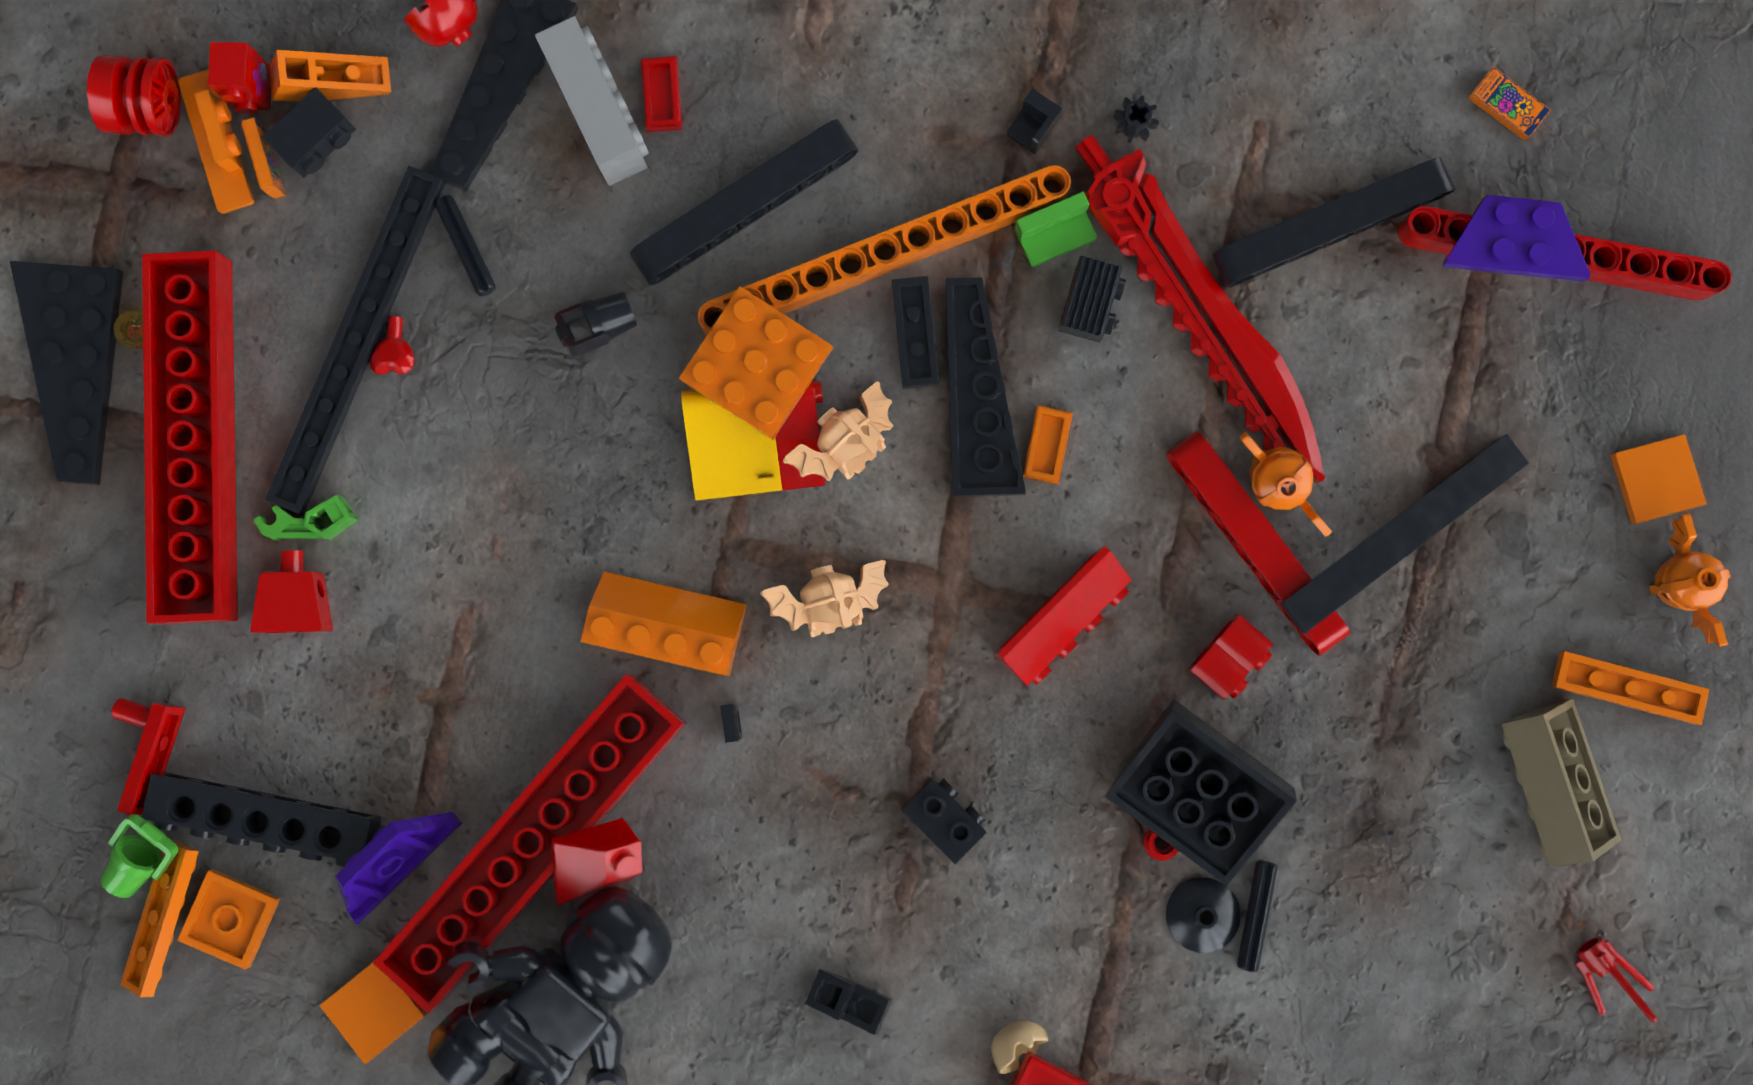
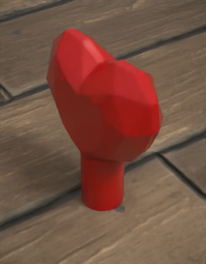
[369,316,415,375]

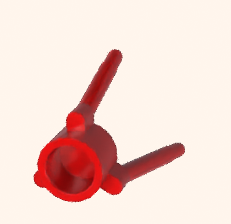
[1574,936,1657,1022]

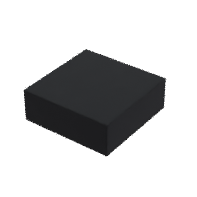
[720,703,743,743]

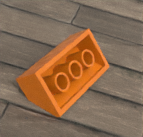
[580,571,747,676]

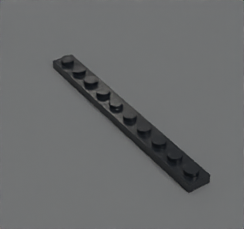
[265,166,445,515]

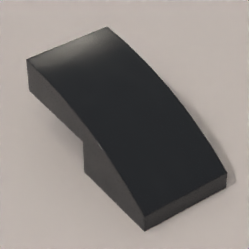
[805,969,893,1035]

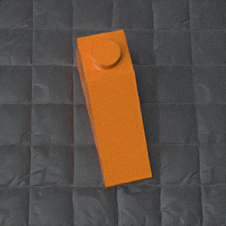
[269,50,391,102]

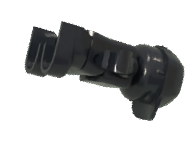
[427,886,672,1085]

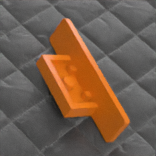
[178,69,254,214]

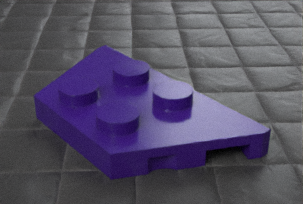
[1442,195,1590,282]
[335,812,462,924]

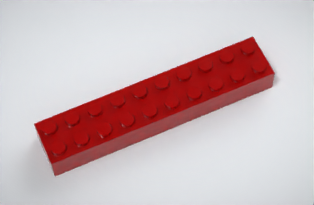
[142,251,238,625]
[373,674,687,1014]

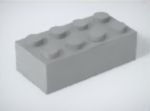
[535,16,649,186]

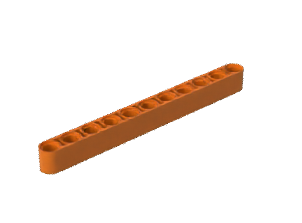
[698,165,1071,335]

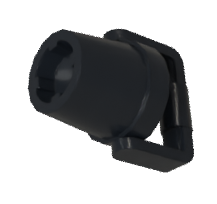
[554,292,637,356]

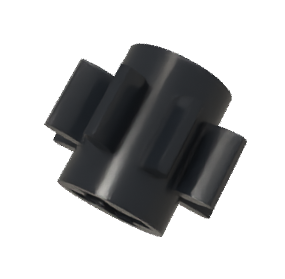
[1113,95,1159,143]

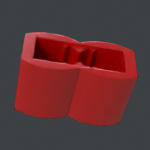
[1187,614,1273,700]

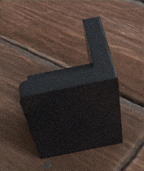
[1007,88,1062,154]

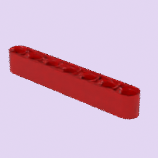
[1166,431,1350,656]

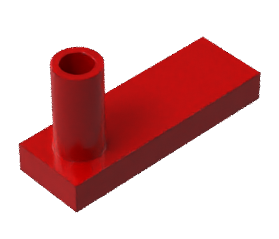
[111,698,186,816]

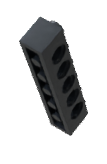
[142,772,382,867]

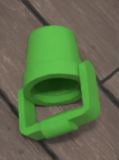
[100,814,178,898]

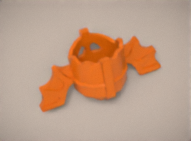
[1239,431,1332,537]
[1649,513,1731,647]

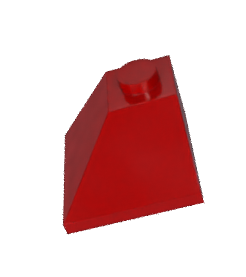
[551,818,642,905]

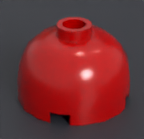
[403,0,478,48]

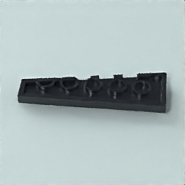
[430,0,579,191]
[945,277,1026,497]

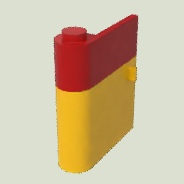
[681,380,826,501]

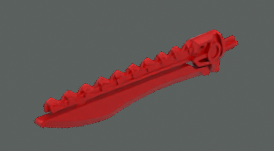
[1075,135,1325,483]

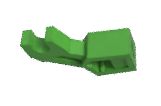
[253,495,358,542]

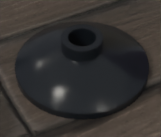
[1166,877,1241,953]

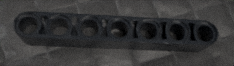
[630,119,859,285]
[1212,156,1456,288]

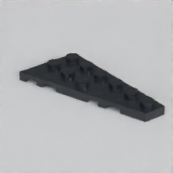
[10,261,123,486]

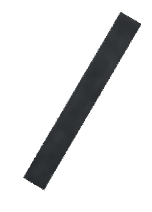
[1280,434,1529,634]

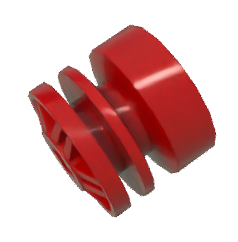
[87,55,181,137]

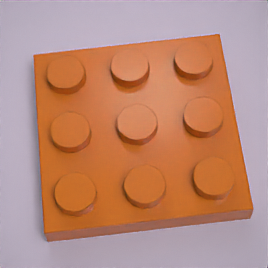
[679,286,833,440]

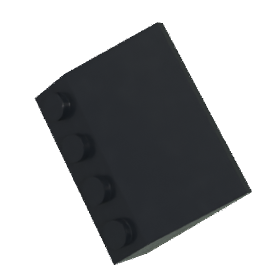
[1105,699,1297,886]

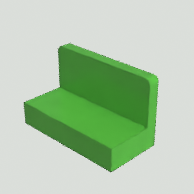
[1014,191,1097,267]

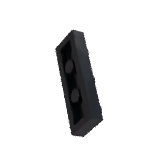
[892,276,939,389]

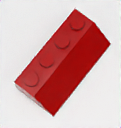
[993,546,1132,686]

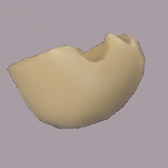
[991,1020,1048,1074]

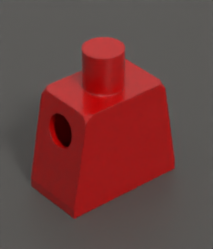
[250,550,333,634]

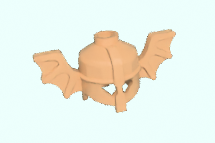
[783,382,893,481]
[760,560,889,638]

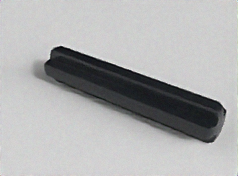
[435,195,496,297]
[1237,860,1278,972]

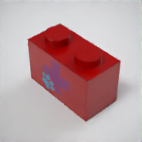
[208,42,272,114]

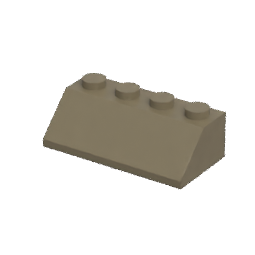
[1502,698,1622,868]

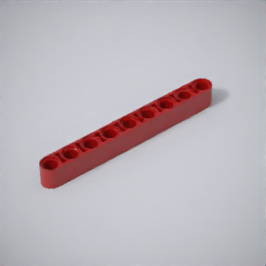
[1397,207,1732,301]

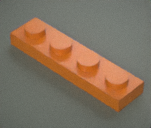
[1551,651,1710,725]
[120,840,199,997]

